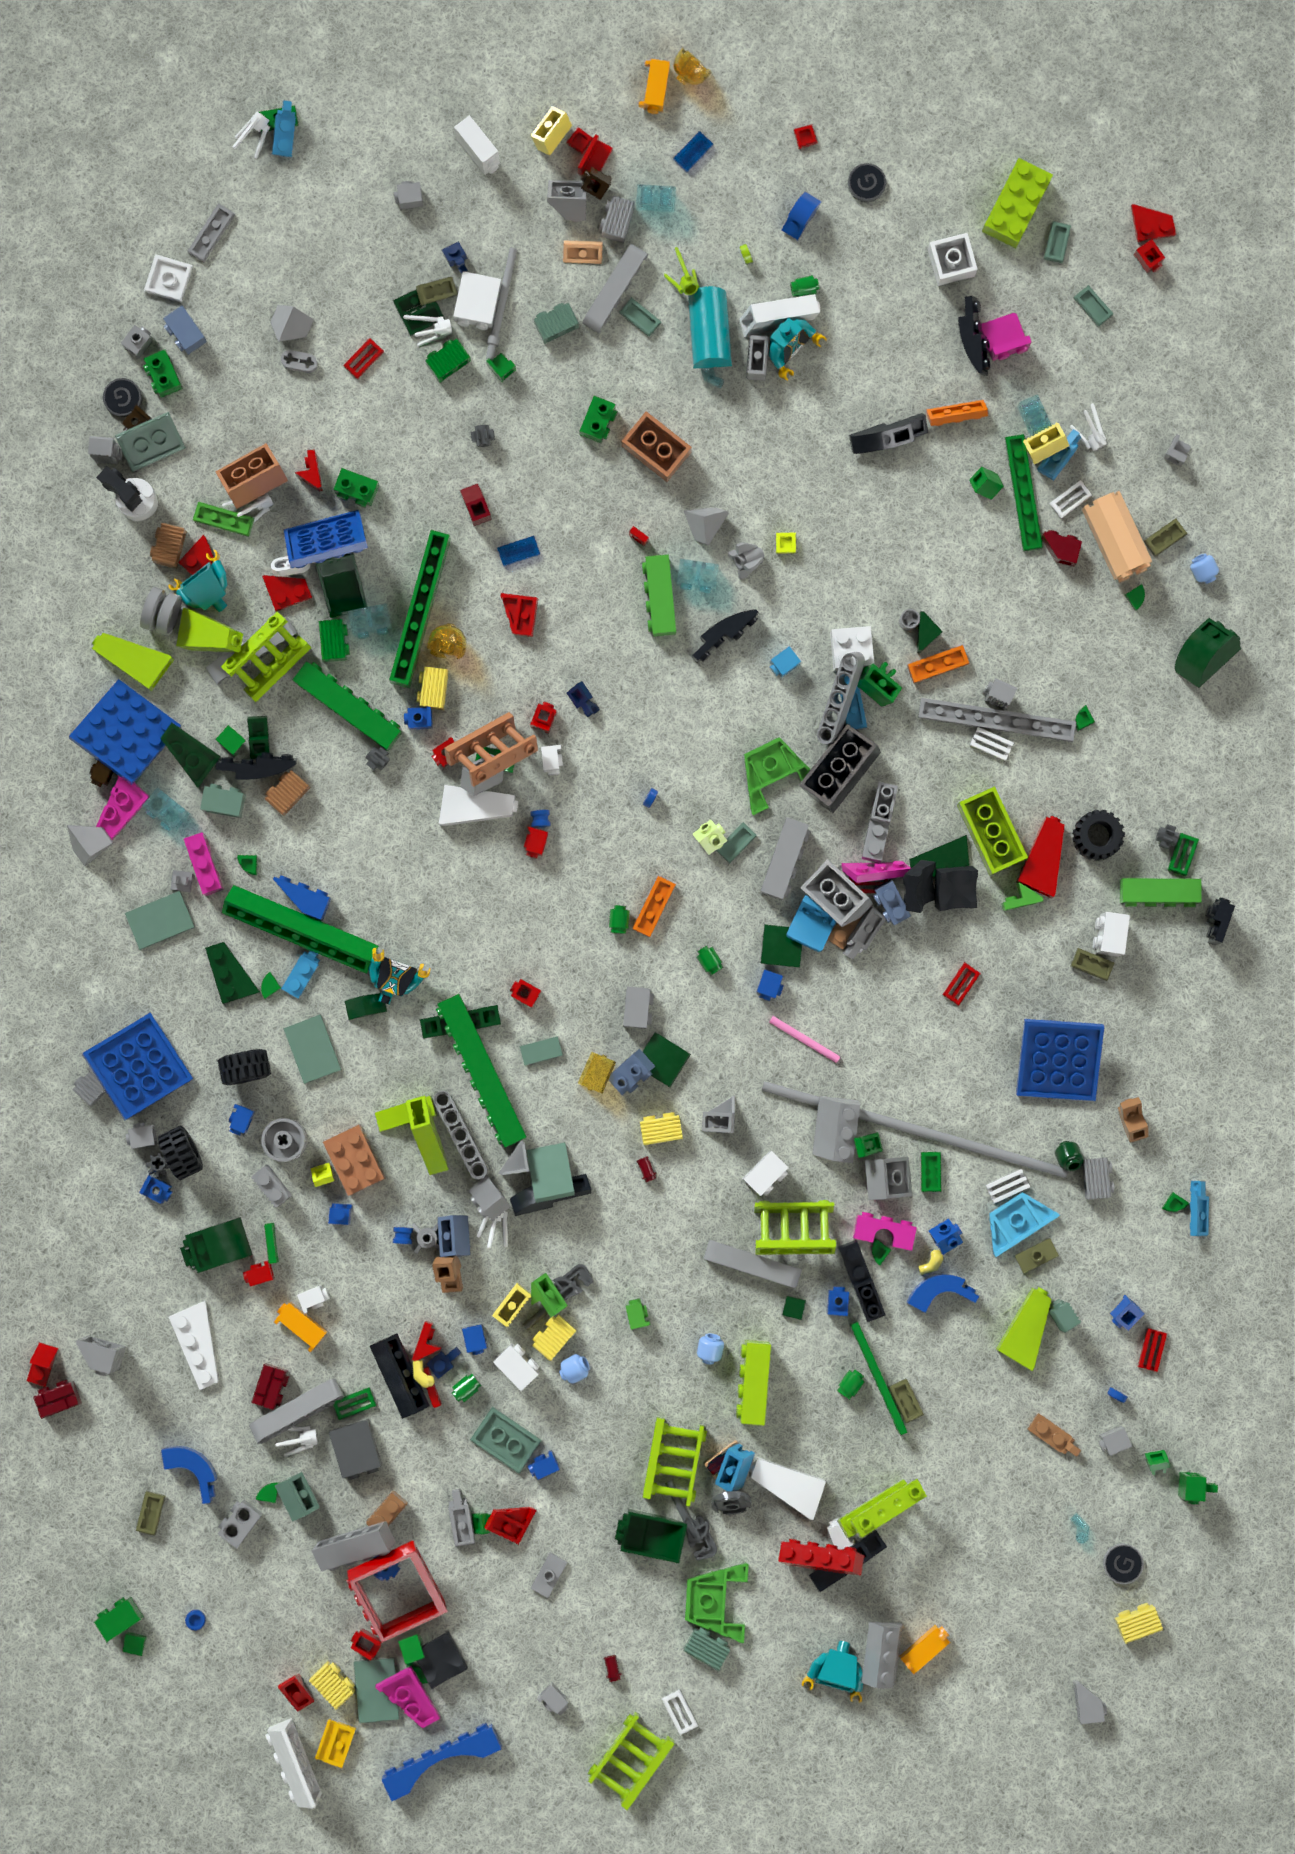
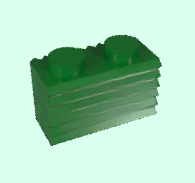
[425,338,471,383]
[319,619,350,662]

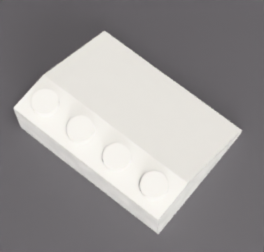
[266,1718,322,1808]

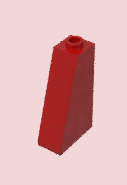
[1016,816,1065,898]

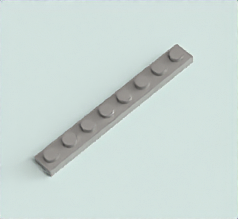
[918,698,1076,742]

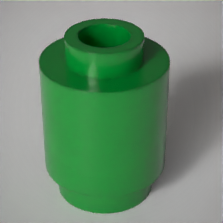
[790,275,820,298]
[609,905,630,934]
[696,946,724,976]
[837,1369,865,1400]
[451,1373,481,1402]

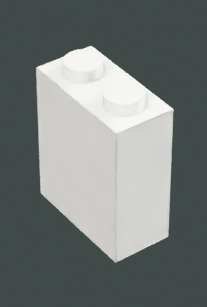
[454,115,500,175]
[454,271,502,330]

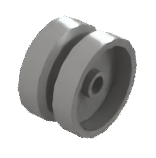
[140,587,182,637]
[261,1118,307,1162]

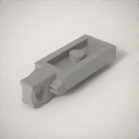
[843,907,886,959]
[448,1489,475,1547]

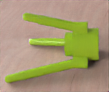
[664,247,700,295]

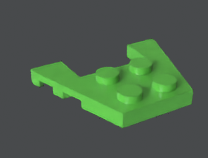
[744,737,810,815]
[685,1563,749,1643]

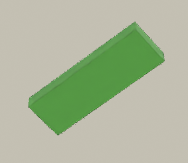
[193,502,255,537]

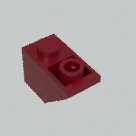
[460,483,492,527]
[1041,530,1082,567]

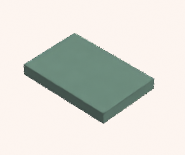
[115,412,186,472]
[125,891,195,950]
[283,1014,341,1084]
[526,1142,575,1203]
[470,1406,542,1474]
[354,1657,400,1723]

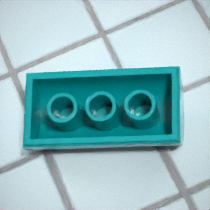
[688,286,732,369]

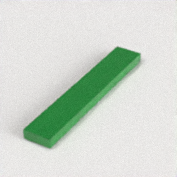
[1005,434,1043,552]
[850,1321,908,1435]

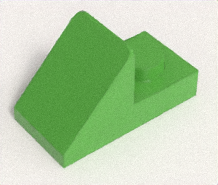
[1001,883,1043,911]
[531,1273,568,1317]

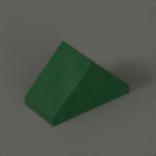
[917,611,943,653]
[345,993,387,1020]

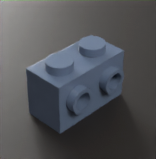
[163,306,207,355]
[873,880,911,925]
[607,1049,655,1095]
[437,1215,471,1257]

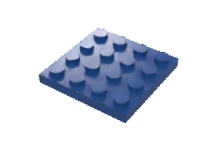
[284,509,368,568]
[69,679,181,785]
[82,1013,193,1121]
[1016,1019,1105,1101]

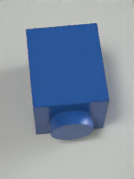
[462,1324,487,1355]

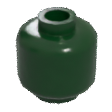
[1055,1141,1084,1171]

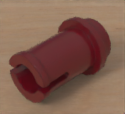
[636,1156,657,1183]
[604,1655,622,1682]

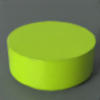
[739,244,753,264]

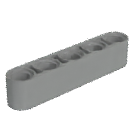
[582,244,648,333]
[206,617,298,685]
[817,652,865,744]
[433,1091,488,1179]
[704,1240,802,1288]
[249,1379,344,1444]

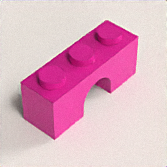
[184,832,224,896]
[852,1212,917,1251]

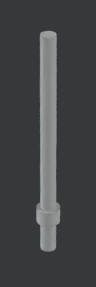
[486,248,517,361]

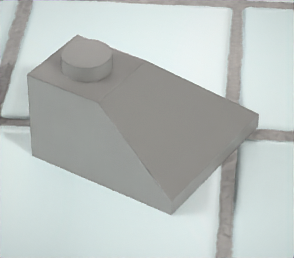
[547,180,587,222]

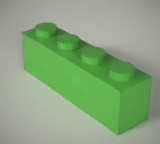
[642,554,676,637]
[1120,878,1202,908]

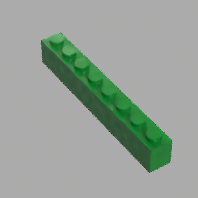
[389,530,451,689]
[221,885,379,974]
[436,993,527,1147]

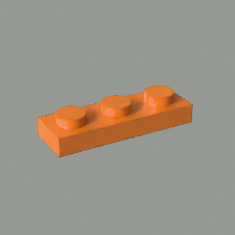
[926,400,988,426]
[907,645,969,684]
[632,876,676,937]

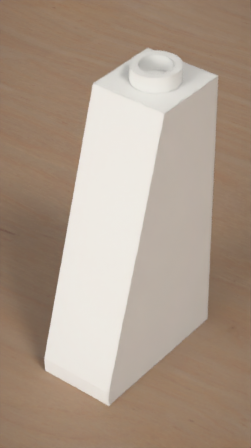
[740,294,820,338]
[439,785,518,826]
[749,1457,826,1520]

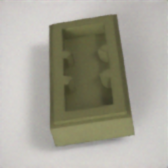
[416,276,458,306]
[1144,518,1188,557]
[1070,948,1115,981]
[1014,1238,1059,1273]
[888,1378,924,1423]
[136,1491,166,1536]

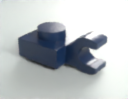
[442,241,468,274]
[567,681,600,717]
[426,1346,461,1379]

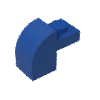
[782,192,821,240]

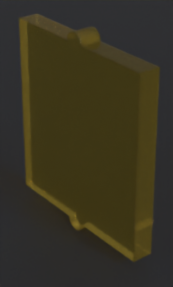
[578,1052,616,1094]

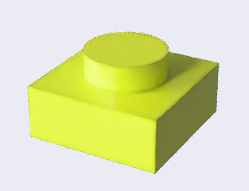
[776,533,796,554]
[310,1162,334,1187]

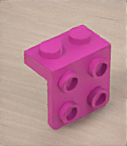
[981,313,1032,361]

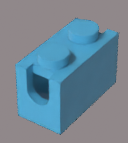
[715,1444,755,1491]

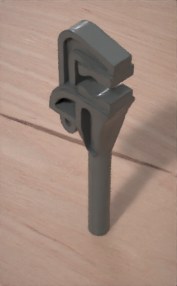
[523,1264,593,1330]
[665,1480,717,1560]

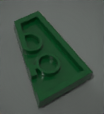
[160,722,221,788]
[909,835,969,877]
[205,942,261,1004]

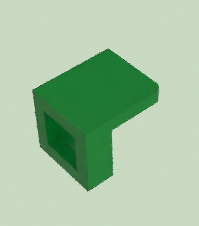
[486,353,516,382]
[969,466,1004,500]
[215,725,246,757]
[398,1634,425,1666]

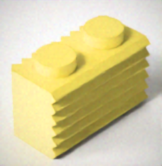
[531,107,572,156]
[1023,423,1069,465]
[417,667,448,710]
[640,1112,683,1145]
[492,1283,531,1327]
[532,1314,576,1361]
[1115,1603,1163,1644]
[309,1661,355,1710]

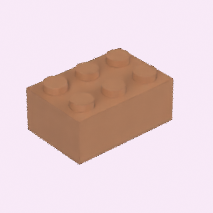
[622,411,692,482]
[215,443,288,509]
[323,1125,386,1196]

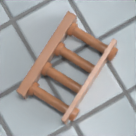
[444,712,538,787]

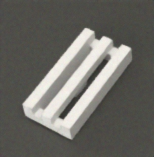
[1049,480,1092,519]
[970,727,1014,761]
[985,1169,1030,1203]
[662,1689,698,1735]

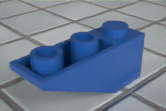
[273,875,331,921]

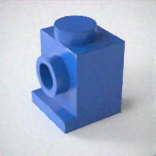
[404,707,433,730]
[228,1104,255,1136]
[139,1175,173,1204]
[328,1203,352,1225]
[827,1286,849,1316]
[1110,1295,1145,1331]
[528,1450,560,1480]

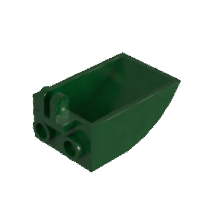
[315,552,368,618]
[1174,618,1241,688]
[180,1217,253,1274]
[614,1509,687,1564]

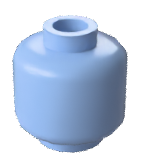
[1190,553,1219,584]
[697,1333,724,1365]
[559,1354,590,1384]

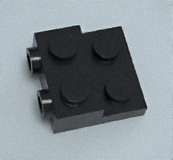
[1205,897,1235,945]

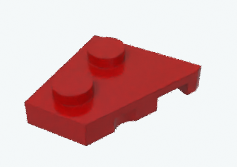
[1131,204,1176,242]
[178,535,214,575]
[262,575,312,612]
[500,593,539,637]
[484,1507,537,1545]

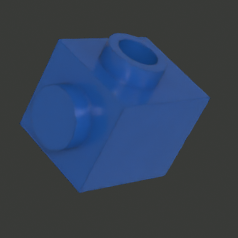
[756,969,784,1001]

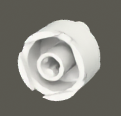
[115,478,158,521]

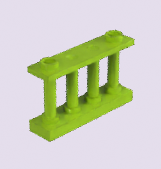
[221,612,312,702]
[754,1200,836,1255]
[642,1417,707,1507]
[837,1479,927,1538]
[587,1712,675,1810]

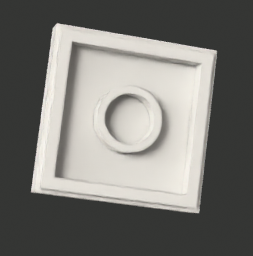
[144,254,193,303]

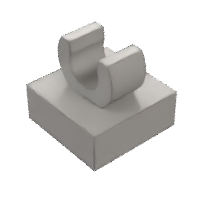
[170,870,193,892]

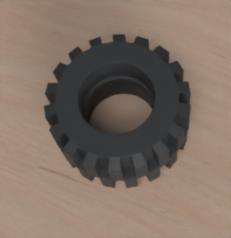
[1072,810,1125,861]
[218,1049,271,1085]
[158,1125,203,1181]

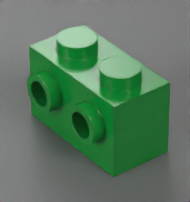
[143,349,183,398]
[579,396,618,443]
[333,468,379,508]
[94,1597,144,1642]

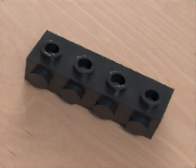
[369,1333,430,1419]

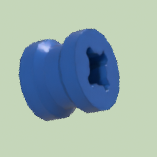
[530,810,551,828]
[392,1227,413,1244]

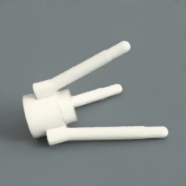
[233,111,270,159]
[403,315,452,347]
[1070,403,1107,452]
[222,493,273,523]
[477,1211,508,1249]
[276,1426,318,1457]

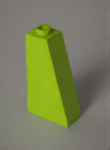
[176,608,243,653]
[92,633,174,692]
[406,1095,449,1175]
[996,1287,1051,1371]

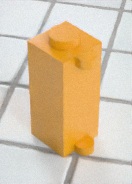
[638,59,670,114]
[274,1302,327,1353]
[899,1625,950,1674]

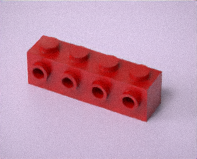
[778,1539,864,1576]

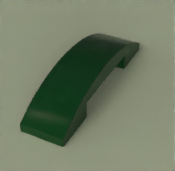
[420,1005,501,1039]

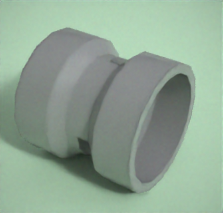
[899,609,920,631]

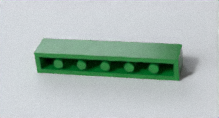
[292,661,402,751]

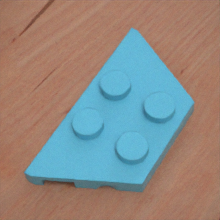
[989,1192,1060,1257]

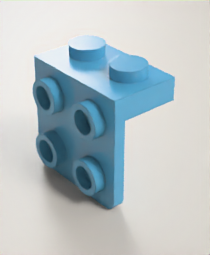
[786,895,836,952]

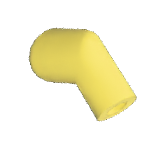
[918,1250,943,1275]
[413,1361,434,1388]

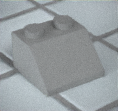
[865,1157,912,1200]

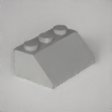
[800,860,873,927]
[812,1096,860,1163]
[76,1336,126,1376]
[862,1622,903,1688]

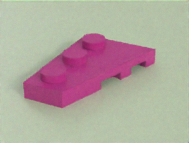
[96,775,151,840]
[842,861,911,883]
[375,1666,440,1728]

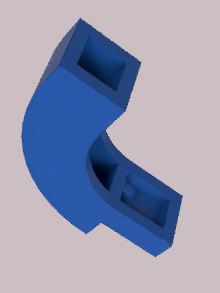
[906,1274,979,1313]
[161,1446,217,1504]

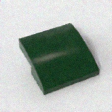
[393,289,445,336]
[760,924,802,968]
[643,1032,691,1088]

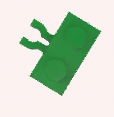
[857,662,902,707]
[1178,1472,1218,1505]

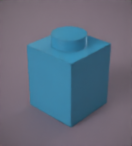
[770,646,801,678]

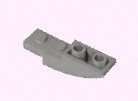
[861,782,898,863]

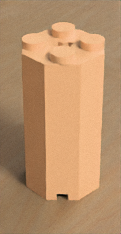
[1082,491,1152,583]

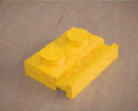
[315,1719,356,1768]

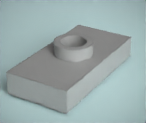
[530,1552,567,1598]

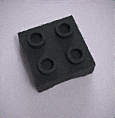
[96,466,143,512]
[903,860,936,913]
[934,866,978,911]
[417,1631,468,1689]

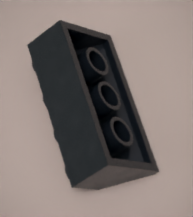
[799,724,881,813]

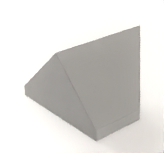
[270,305,314,342]
[683,508,729,545]
[67,825,114,866]
[702,1095,735,1133]
[499,1140,530,1175]

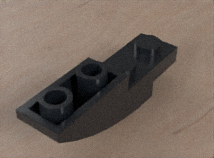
[958,296,990,376]
[849,413,928,454]
[692,609,759,663]
[216,752,298,780]
[510,1173,591,1216]
[838,1240,886,1323]
[808,1530,887,1593]

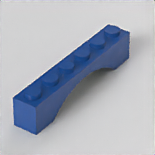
[381,1723,502,1802]

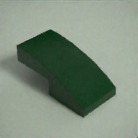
[247,716,270,759]

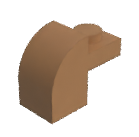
[1118,1097,1149,1143]
[432,1256,463,1293]

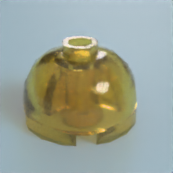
[673,47,712,85]
[427,623,467,659]

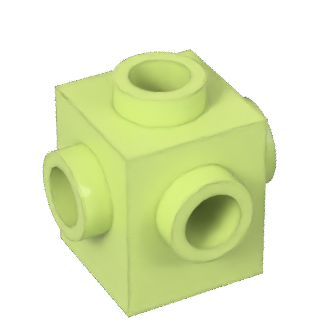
[693,820,727,855]

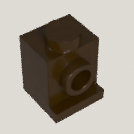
[580,167,612,200]
[122,405,152,431]
[89,758,114,787]

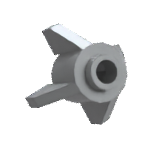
[728,542,764,580]
[412,1223,440,1254]

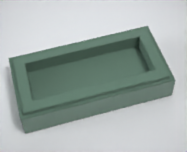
[1044,221,1071,263]
[1073,285,1114,327]
[619,297,661,337]
[716,822,757,864]
[519,1036,563,1065]

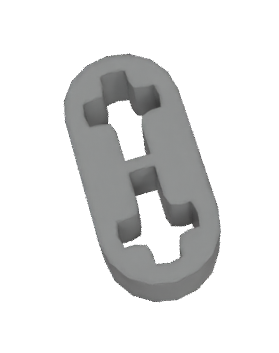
[281,350,318,373]

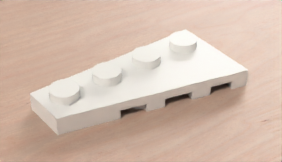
[169,1300,219,1390]

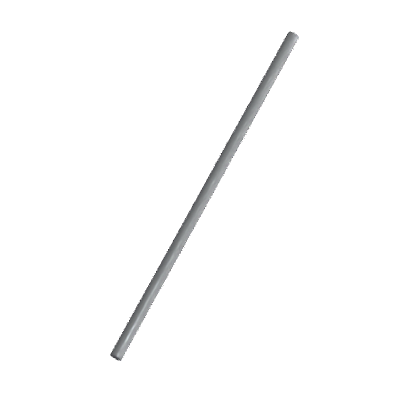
[762,1081,1068,1178]

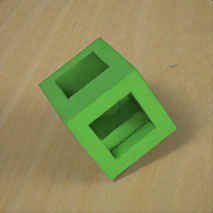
[625,1298,650,1330]

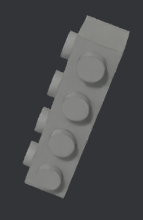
[760,817,811,901]
[311,1521,396,1571]

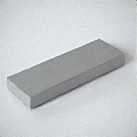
[187,203,235,263]

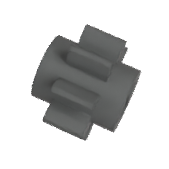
[471,425,495,447]
[365,747,390,771]
[1155,824,1179,849]
[146,1152,169,1179]

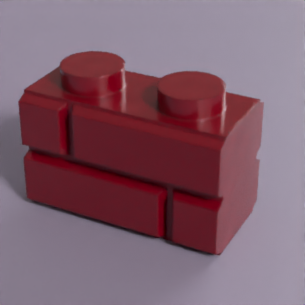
[251,1363,290,1410]
[33,1379,82,1419]

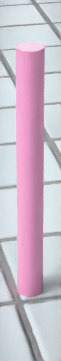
[769,1016,840,1063]

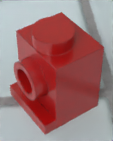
[1134,239,1165,273]
[431,737,455,768]
[510,979,541,1008]
[243,1261,275,1287]

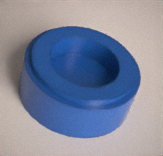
[642,788,658,808]
[1107,1387,1128,1403]
[185,1609,206,1631]

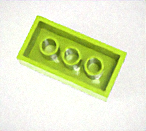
[982,158,1053,249]
[957,786,1028,876]
[736,1340,771,1425]

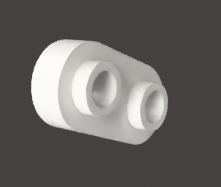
[271,556,311,577]

